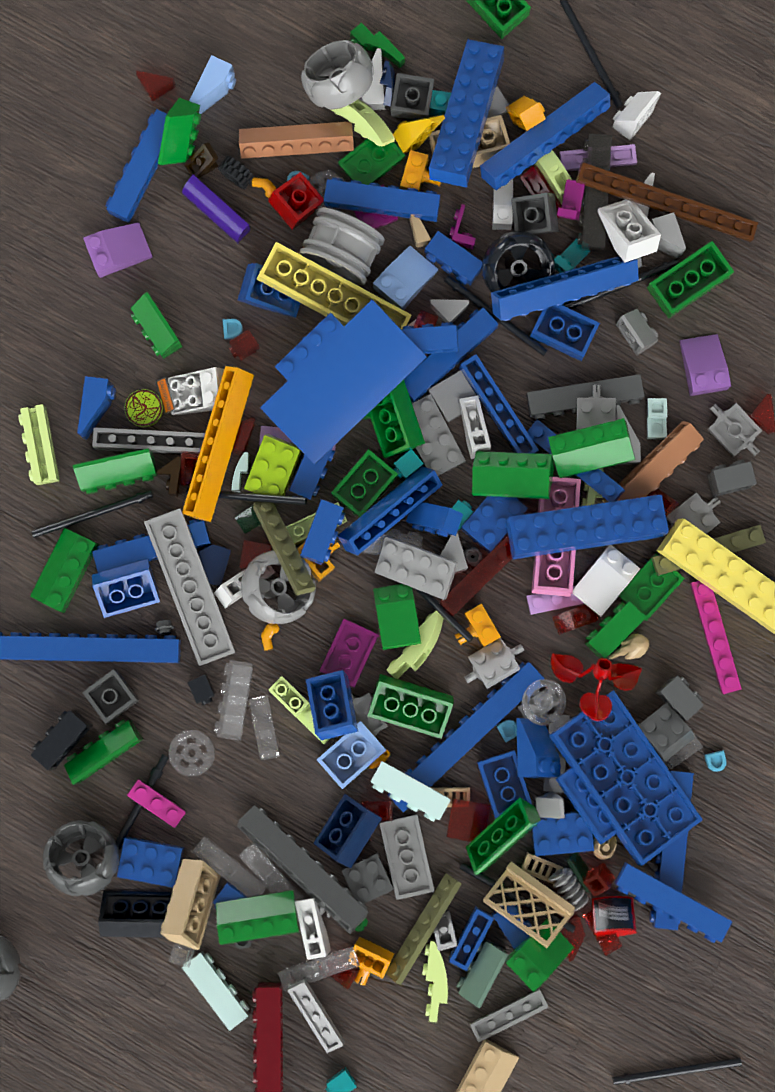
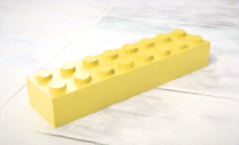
[257,242,412,329]
[656,519,775,634]

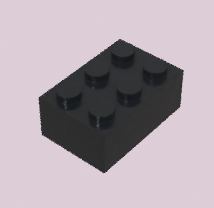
[31,710,93,771]

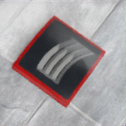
[592,896,637,937]

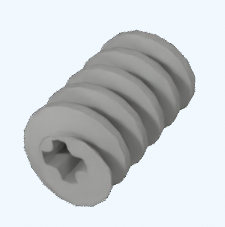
[549,868,589,911]

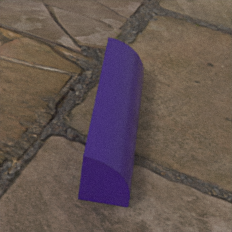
[182,175,250,244]

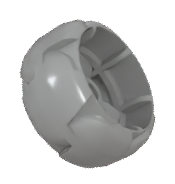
[301,40,374,110]
[241,550,316,624]

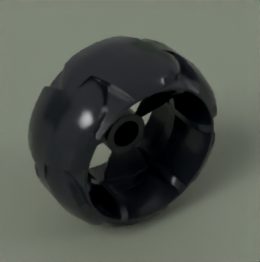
[482,231,556,293]

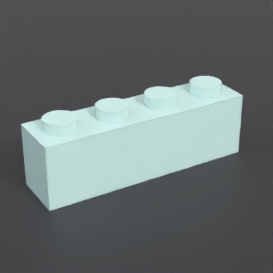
[371,761,451,822]
[182,951,250,1031]

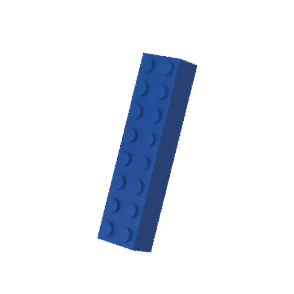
[429,39,504,188]
[506,494,669,560]

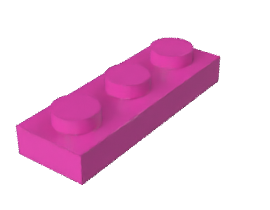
[127,779,186,828]

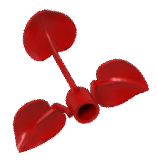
[551,653,642,721]

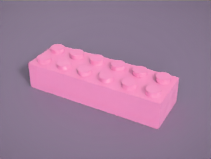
[531,477,581,597]

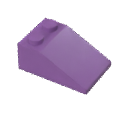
[83,222,153,278]
[680,334,731,396]

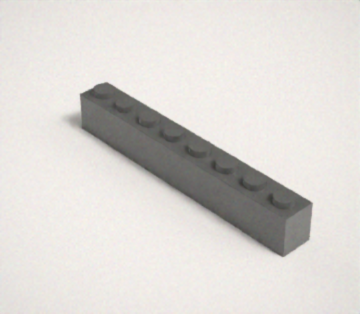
[237,805,368,934]

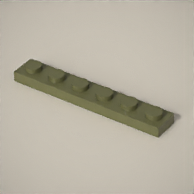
[253,501,316,595]
[651,525,766,576]
[385,873,462,985]

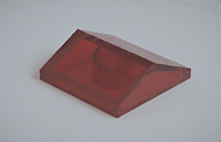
[446,798,491,842]

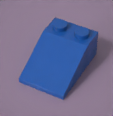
[238,263,300,318]
[77,376,116,439]
[517,718,561,779]

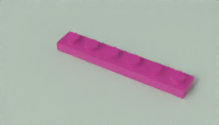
[690,581,741,694]

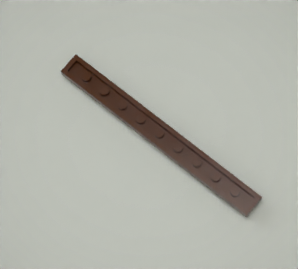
[576,162,758,242]

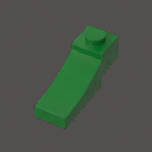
[350,23,405,69]

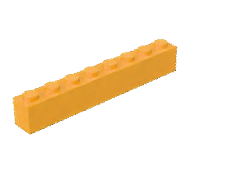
[182,366,254,522]

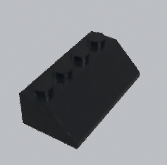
[98,891,173,938]

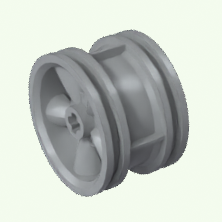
[299,208,385,285]

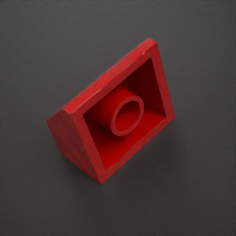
[268,172,324,230]

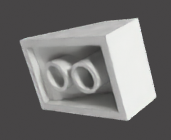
[612,91,661,140]
[598,199,661,262]
[572,545,640,617]

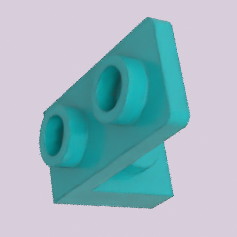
[555,238,590,273]

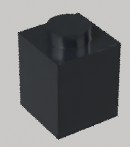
[187,675,216,705]

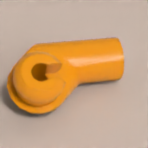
[252,177,276,198]
[261,623,279,651]
[369,749,390,769]

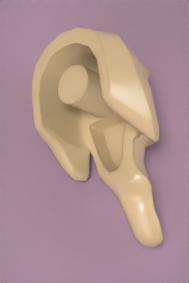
[609,634,649,659]
[593,835,617,859]

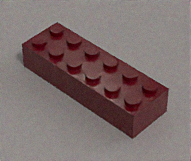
[253,982,283,1092]

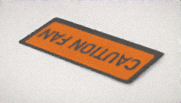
[155,377,175,414]

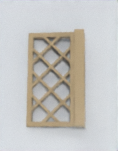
[483,862,575,948]

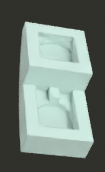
[647,398,667,439]
[231,452,250,492]

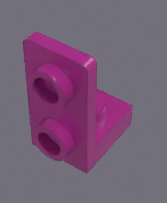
[557,179,585,221]
[449,204,476,250]

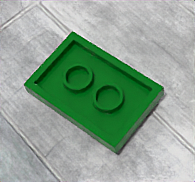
[338,138,405,185]
[618,553,685,621]

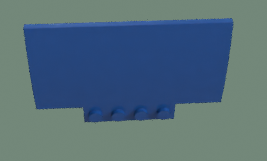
[260,300,427,464]
[548,690,703,865]

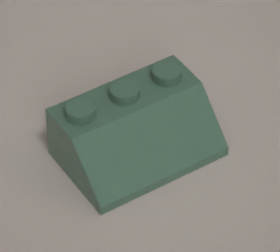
[456,939,508,1008]

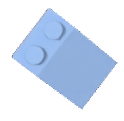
[189,55,236,114]
[373,246,439,310]
[317,721,386,789]

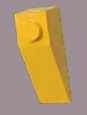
[393,115,445,153]

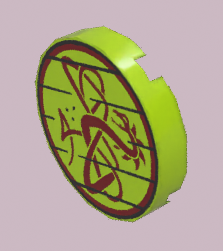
[125,389,163,428]

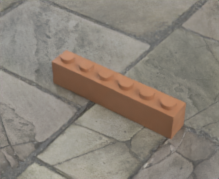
[239,122,354,159]
[602,421,704,503]

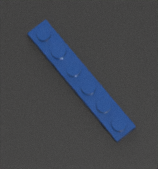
[527,419,625,502]

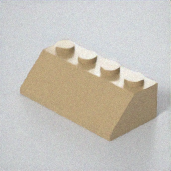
[429,115,510,168]
[161,859,220,950]
[456,1039,519,1092]

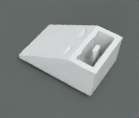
[168,367,224,415]

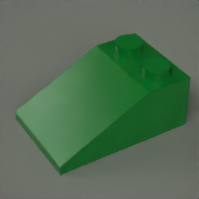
[373,584,421,650]
[505,918,574,992]

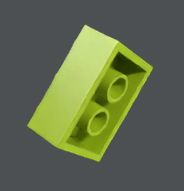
[244,434,302,496]

